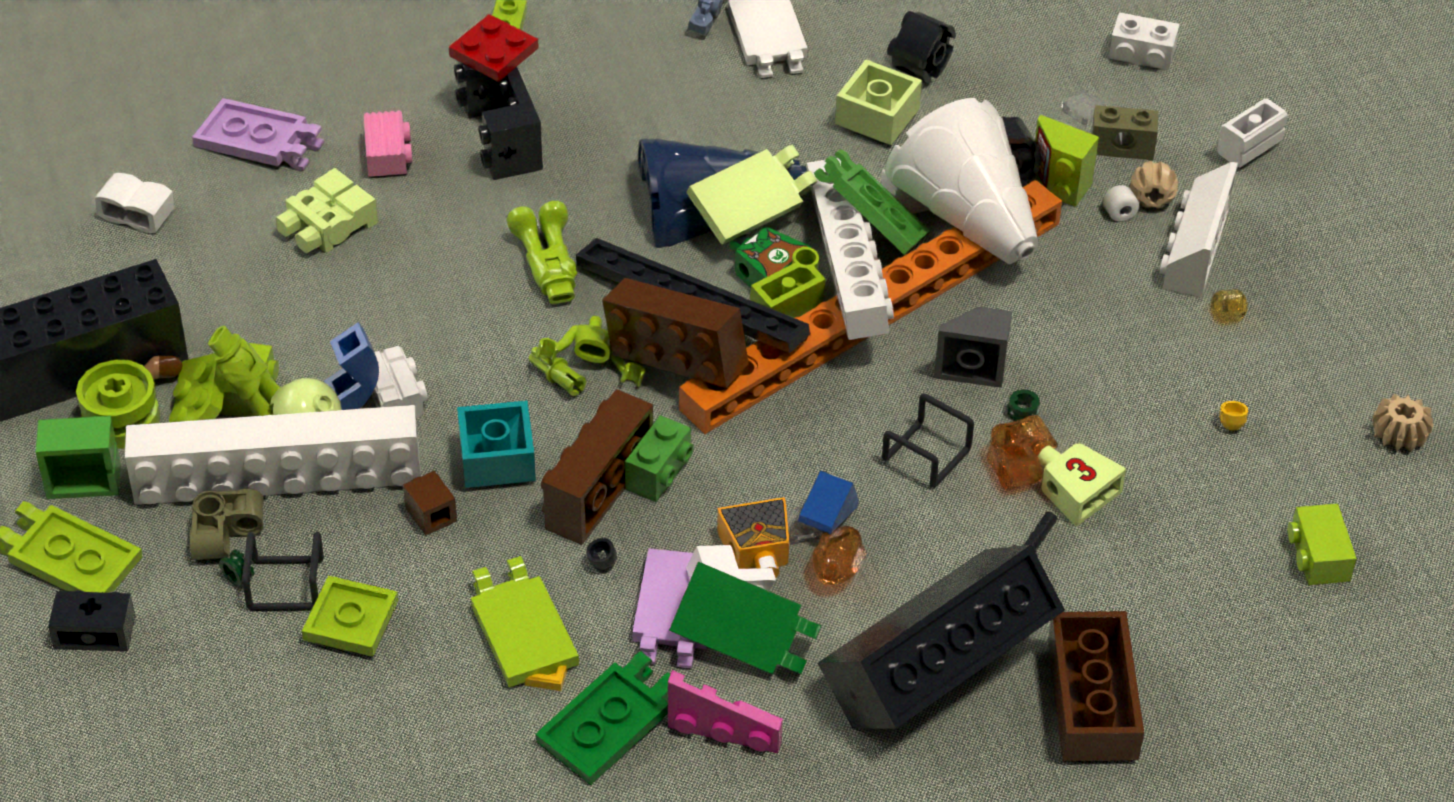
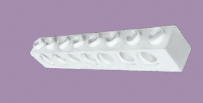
[807,158,894,340]

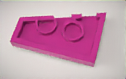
[668,670,783,754]

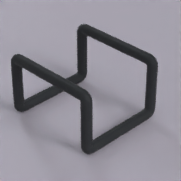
[882,393,974,488]
[242,531,324,610]

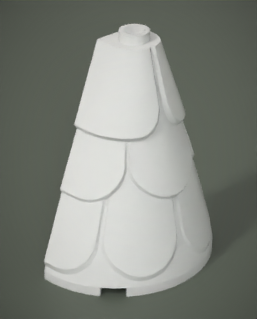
[885,98,1038,265]

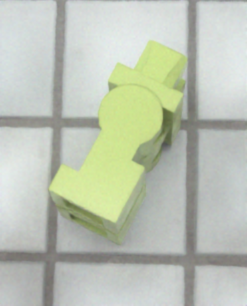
[276,168,378,254]

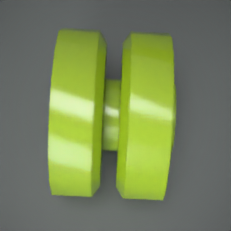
[76,360,160,449]

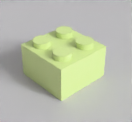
[835,60,922,145]

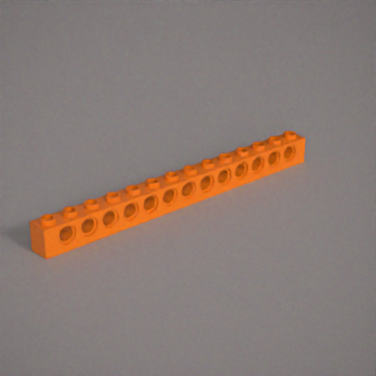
[679,180,1062,434]

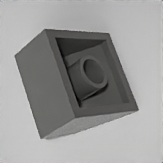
[934,306,1012,388]

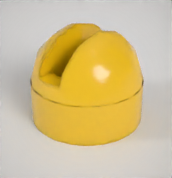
[1219,401,1248,431]

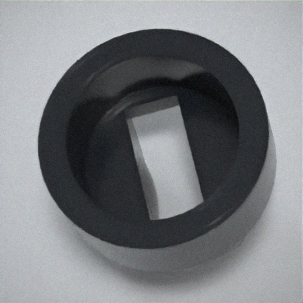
[586,538,617,571]

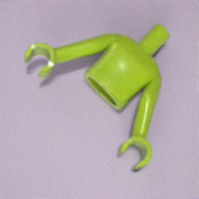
[534,316,645,387]

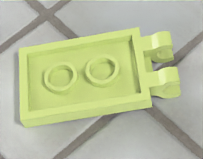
[686,145,818,245]

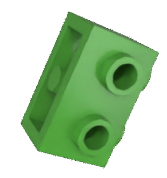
[625,415,694,502]

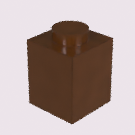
[403,470,457,536]

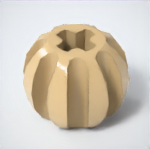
[1130,161,1179,209]

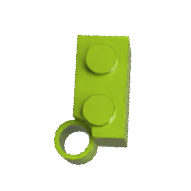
[750,247,826,318]

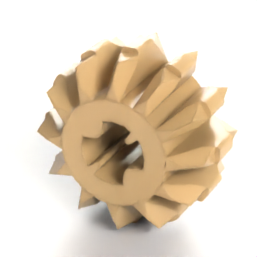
[1372,393,1434,452]

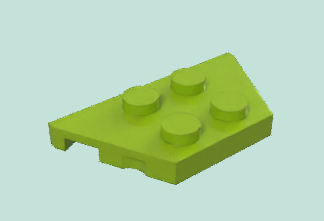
[169,353,226,422]

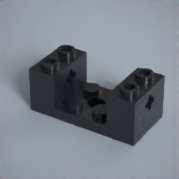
[454,61,543,180]

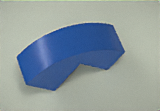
[324,322,379,410]

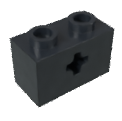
[48,590,136,652]

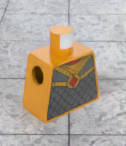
[717,497,789,578]

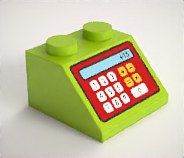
[1035,114,1099,207]

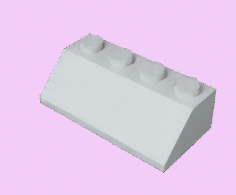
[1159,162,1238,298]

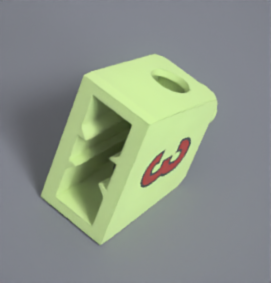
[1037,444,1126,527]

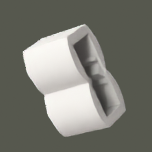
[95,173,174,233]

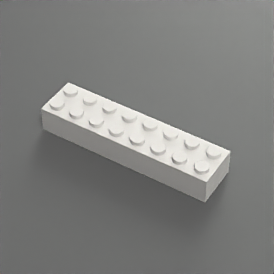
[125,405,420,505]

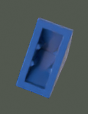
[798,471,859,534]

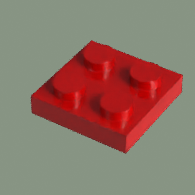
[449,14,539,82]

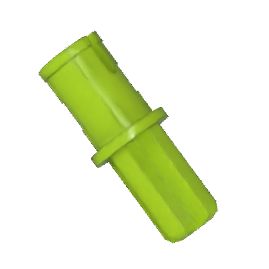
[528,347,586,396]

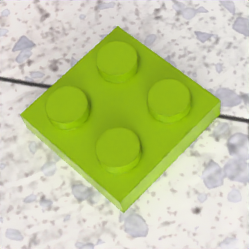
[302,575,399,657]

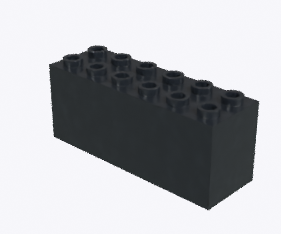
[0,259,189,422]
[817,545,1065,729]

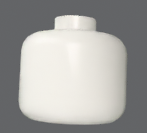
[1103,185,1139,222]

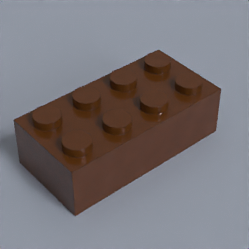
[602,278,749,388]
[541,389,653,545]
[1048,611,1144,761]

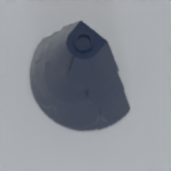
[638,138,807,248]

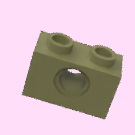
[1091,105,1159,160]

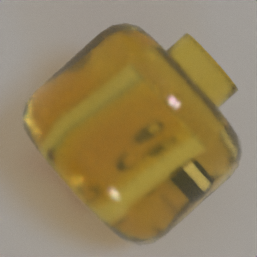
[1210,289,1248,323]

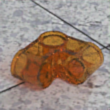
[987,415,1058,491]

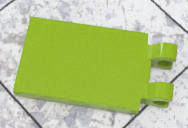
[0,501,142,593]
[471,556,579,687]

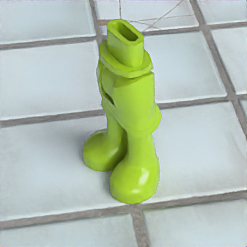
[506,201,577,304]
[208,325,281,416]

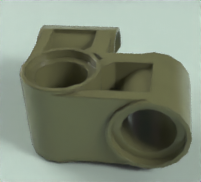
[190,489,264,560]

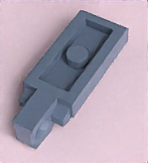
[688,0,723,36]

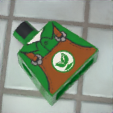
[729,228,811,288]

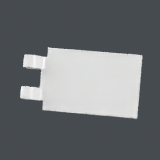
[728,0,808,78]

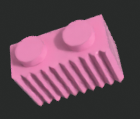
[364,110,413,177]

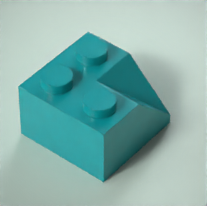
[457,400,536,488]

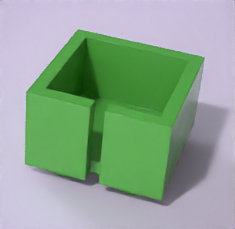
[35,416,121,499]

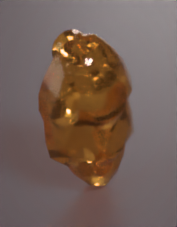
[812,526,867,587]

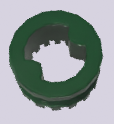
[1008,389,1040,424]
[219,549,255,587]

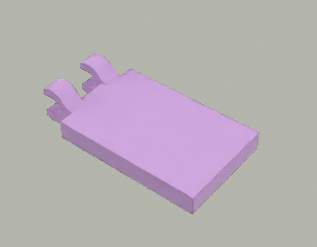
[192,98,324,171]
[632,548,707,669]

